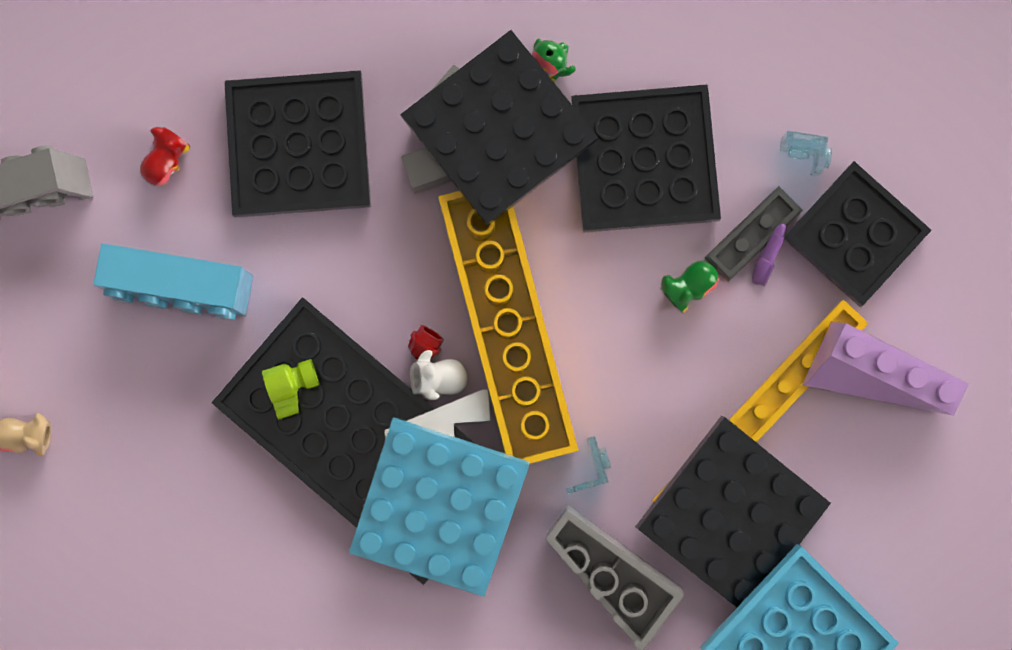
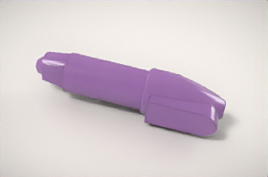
[752,224,786,286]

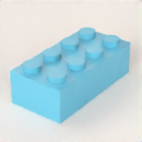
[93,243,253,320]

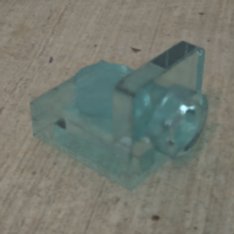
[779,131,832,176]

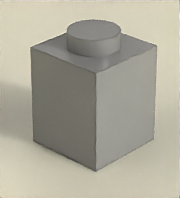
[401,148,452,194]

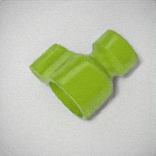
[262,359,319,420]

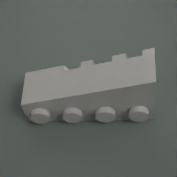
[0,146,93,216]
[546,505,684,650]

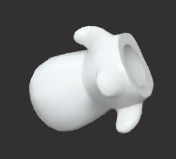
[410,350,468,400]

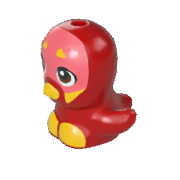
[140,127,191,186]

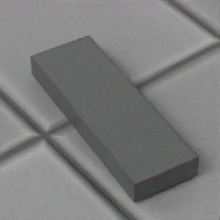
[704,186,803,282]

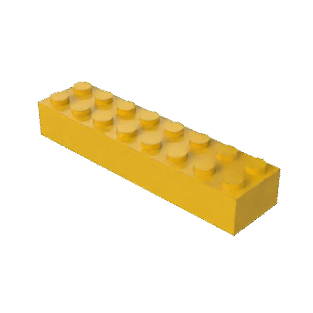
[438,191,579,464]

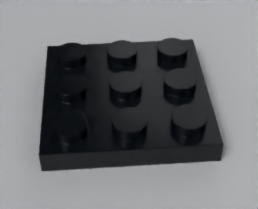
[784,161,931,307]

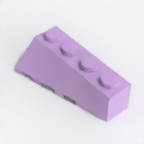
[802,322,968,416]

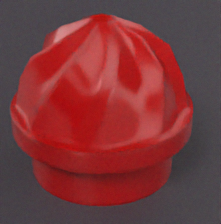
[408,325,444,360]

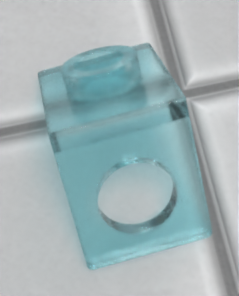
[565,436,611,494]

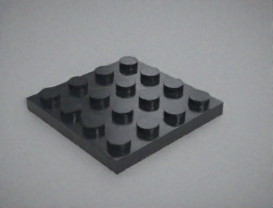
[400,30,598,226]
[224,70,371,218]
[571,84,721,233]
[635,416,831,608]

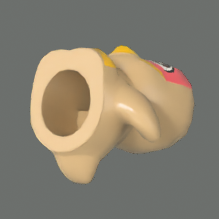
[0,413,51,455]

